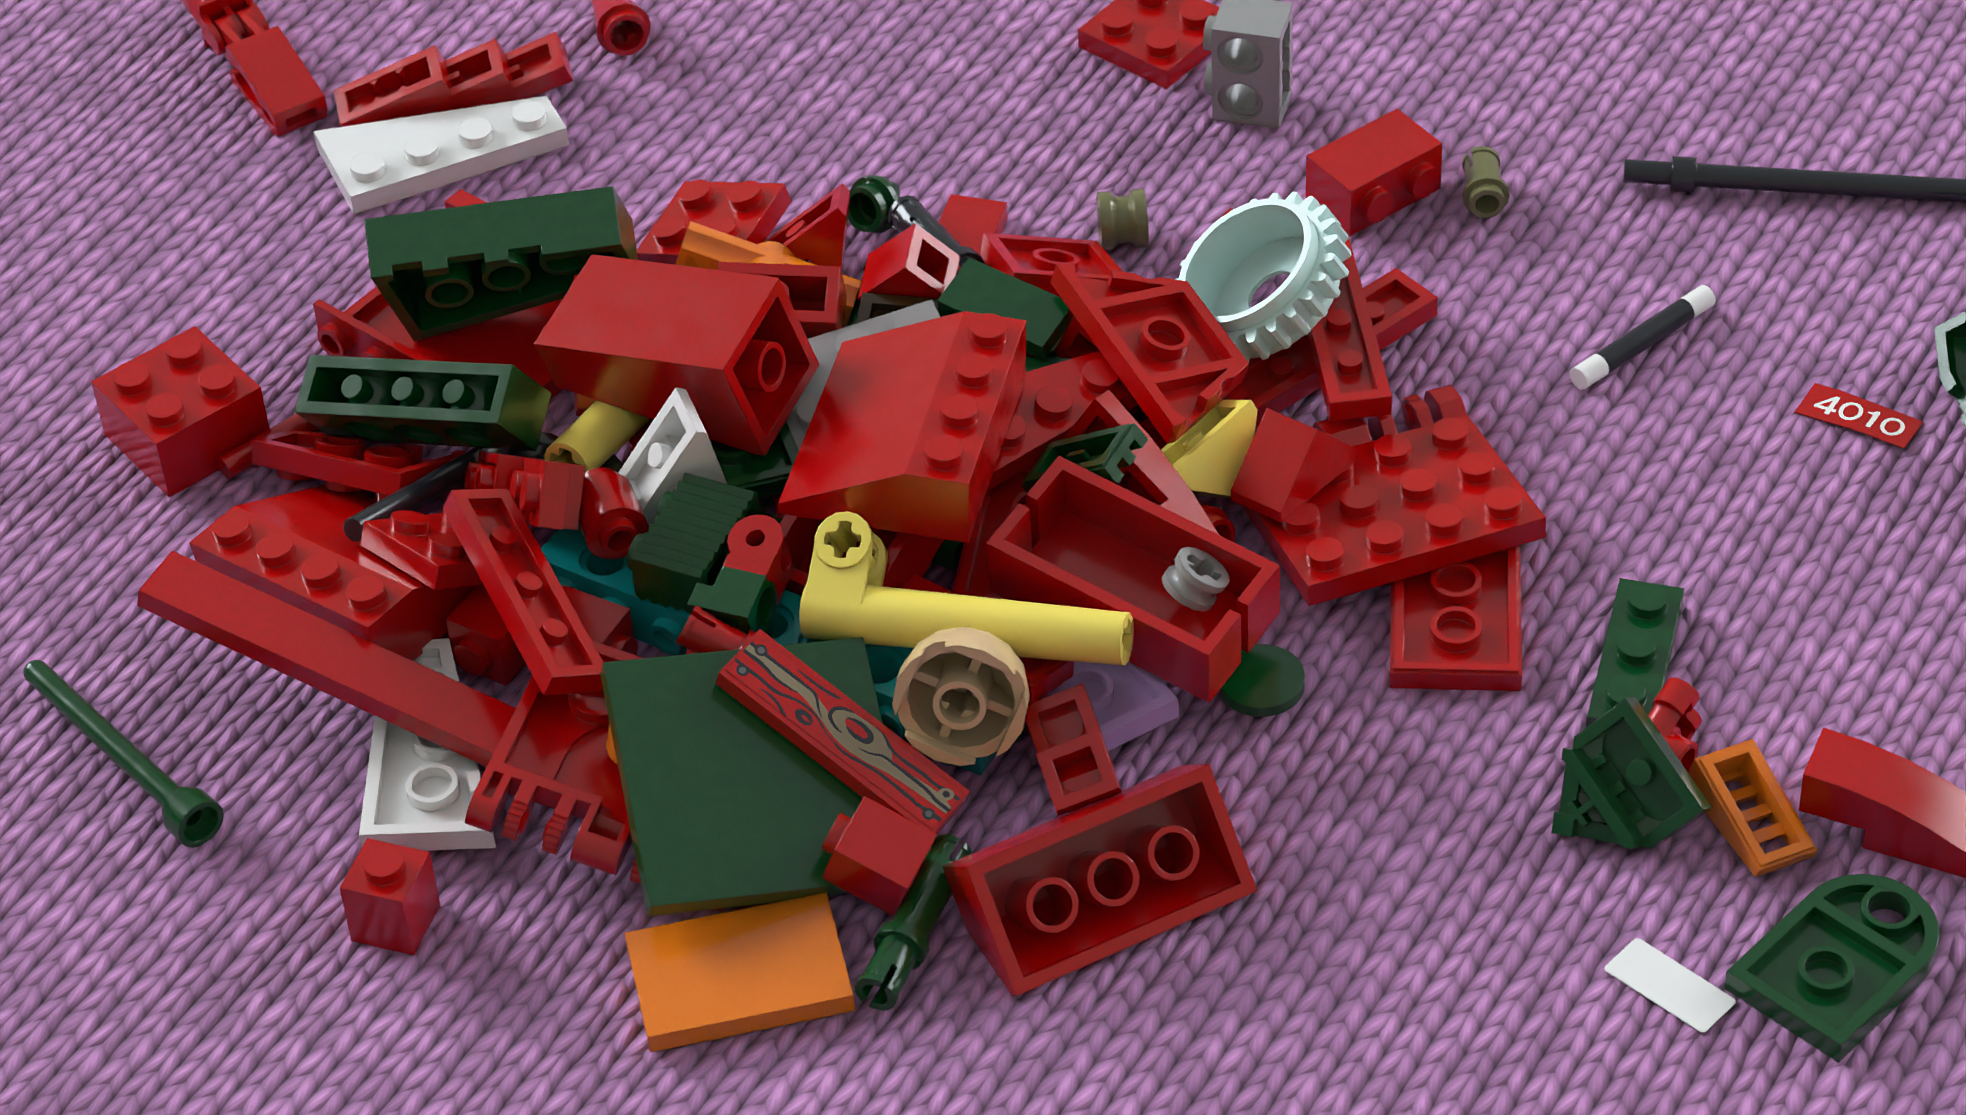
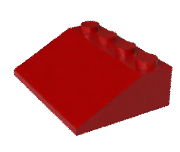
[778,311,1026,543]
[189,485,476,661]

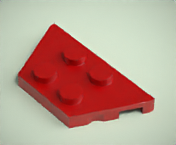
[1050,263,1249,444]

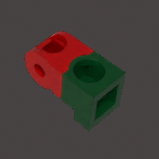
[687,515,794,634]

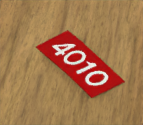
[1794,383,1924,449]

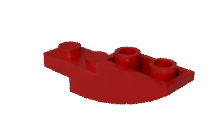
[464,450,586,530]

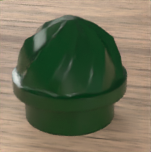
[848,175,901,233]

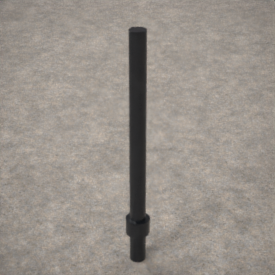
[1623,156,1966,203]

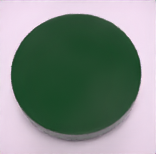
[1218,644,1305,717]

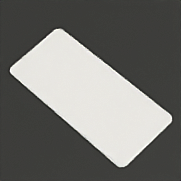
[1605,938,1736,1033]

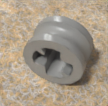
[1162,547,1230,612]

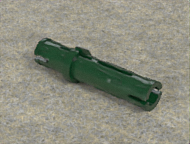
[854,834,973,1011]

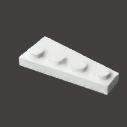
[314,96,569,214]
[359,638,496,851]

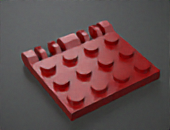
[1241,385,1546,606]
[465,640,724,912]

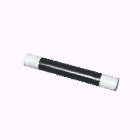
[1570,285,1716,390]

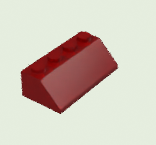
[942,764,1258,996]

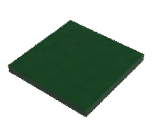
[600,637,882,916]

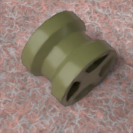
[1096,189,1149,250]

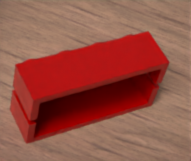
[986,456,1280,703]

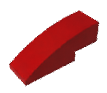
[1798,727,1966,878]

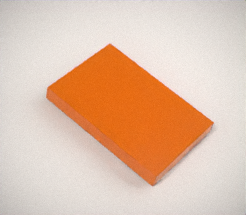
[625,892,855,1052]

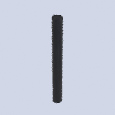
[343,447,510,542]

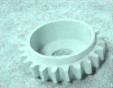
[1176,192,1351,361]

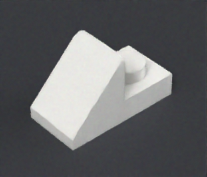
[618,388,727,525]

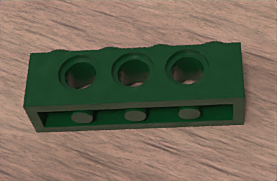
[294,355,552,451]

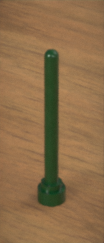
[23,660,224,847]

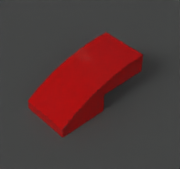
[1025,683,1122,816]

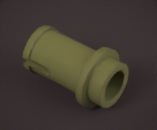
[1462,146,1510,218]

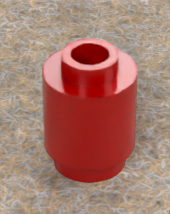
[578,467,649,559]

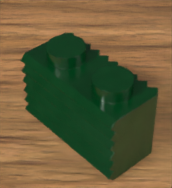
[627,473,760,614]

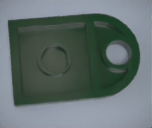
[1725,874,1939,1063]

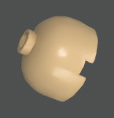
[892,627,1030,766]

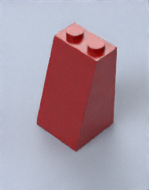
[534,254,820,456]

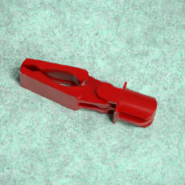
[181,0,328,137]

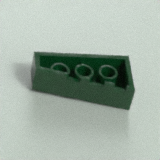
[364,186,638,342]

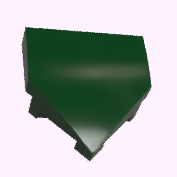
[1551,696,1712,849]

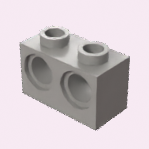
[1203,0,1293,129]

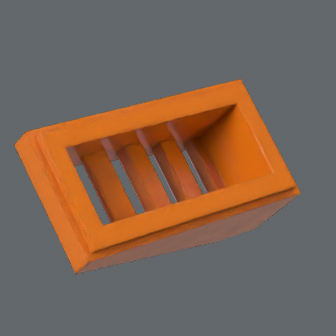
[1688,739,1818,877]

